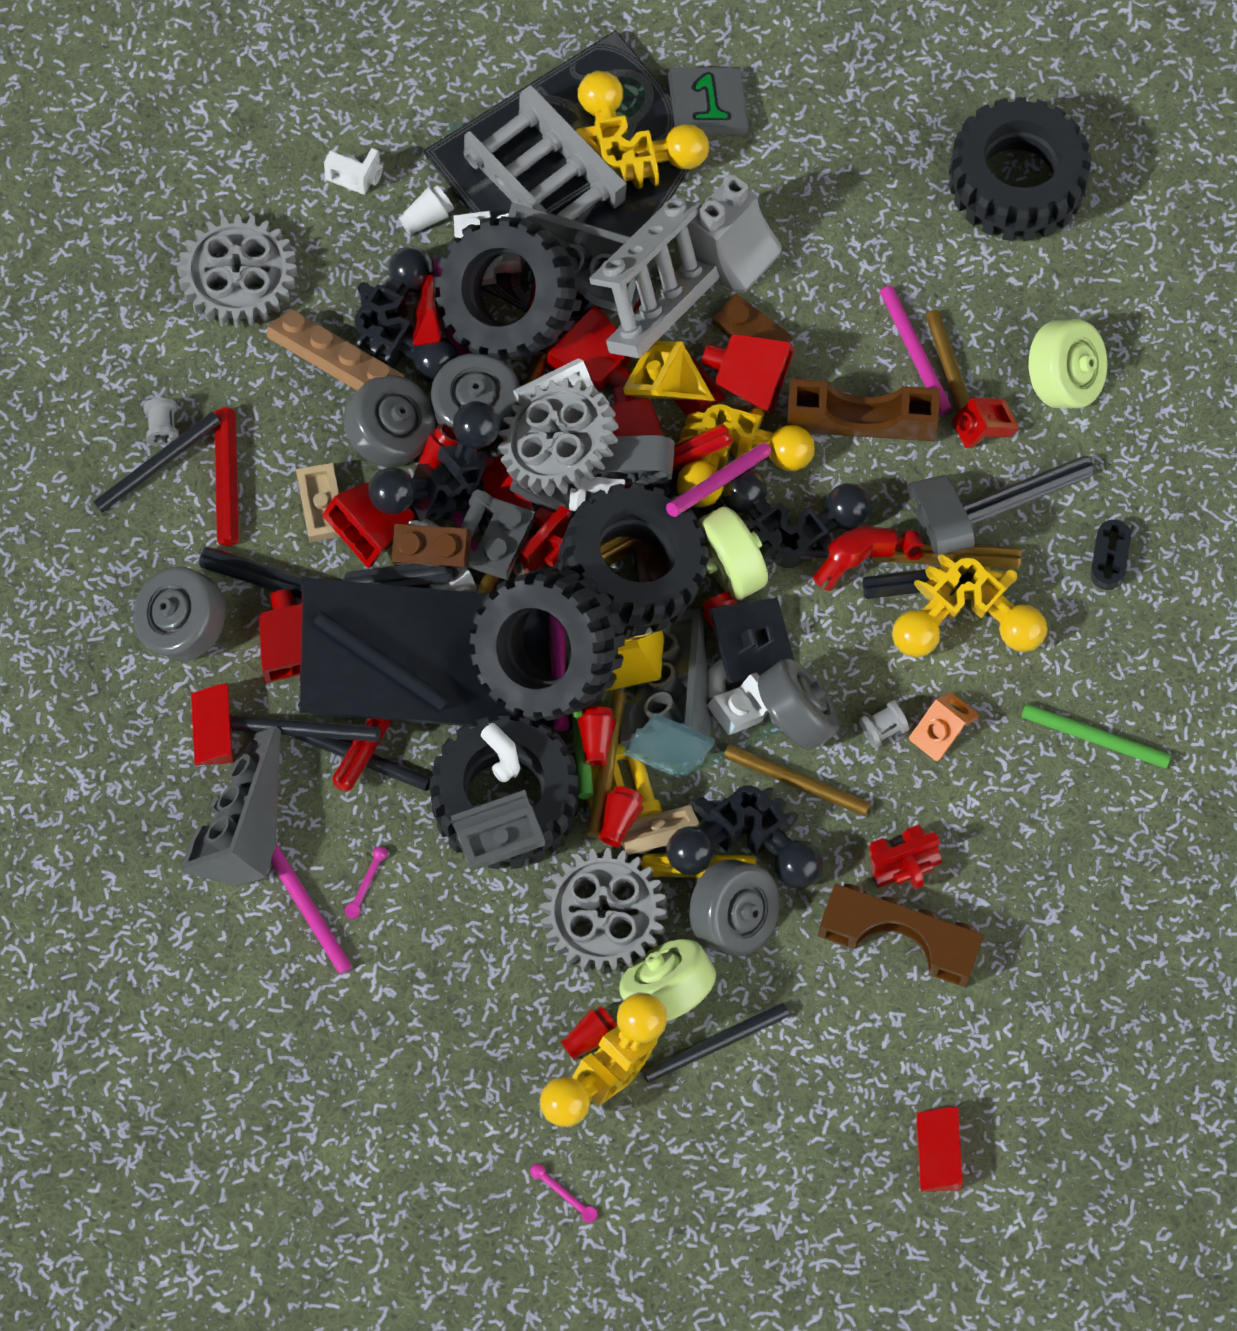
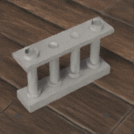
[464,85,626,220]
[589,198,720,358]

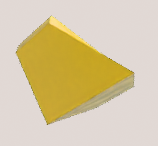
[623,341,715,401]
[604,630,664,692]

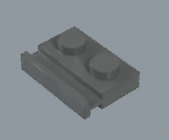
[451,790,545,871]

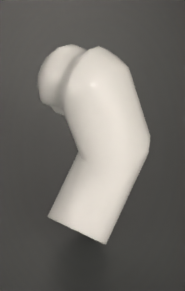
[481,723,520,782]

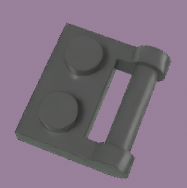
[460,490,536,580]

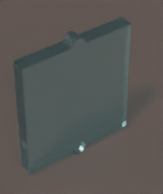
[624,713,715,780]

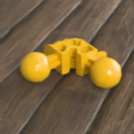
[576,71,709,189]
[676,404,815,507]
[892,555,1048,658]
[540,993,667,1127]

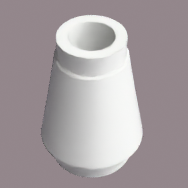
[398,185,454,236]

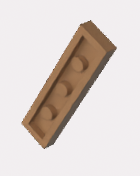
[267,309,404,390]

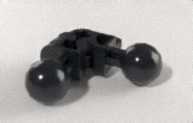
[354,246,459,382]
[368,401,500,521]
[721,467,873,568]
[666,785,823,889]

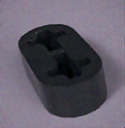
[1090,519,1131,590]

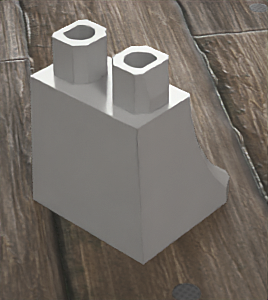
[688,175,782,293]

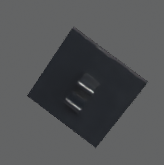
[709,597,795,683]

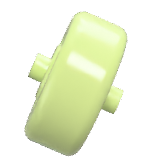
[1029,319,1107,409]
[695,507,768,600]
[619,939,716,1021]

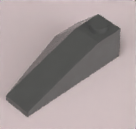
[508,202,656,312]
[620,608,711,762]
[181,726,281,886]

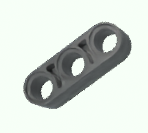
[569,435,675,485]
[908,474,975,556]

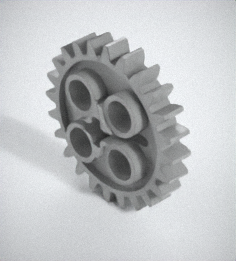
[177,214,297,328]
[498,378,619,496]
[540,848,668,975]

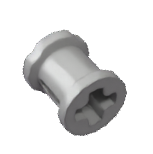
[143,398,179,445]
[859,701,909,748]

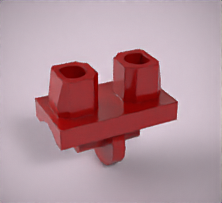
[518,505,571,573]
[869,824,942,890]

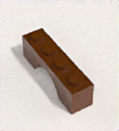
[787,379,940,442]
[818,883,984,988]

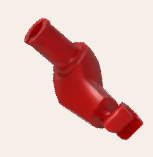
[813,526,925,591]

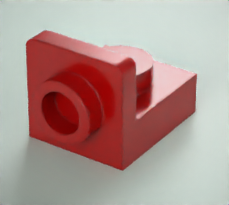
[952,397,1019,448]

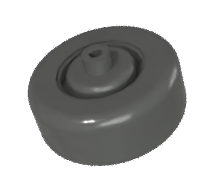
[431,353,520,442]
[344,375,436,467]
[133,566,226,661]
[758,659,840,750]
[690,859,780,956]

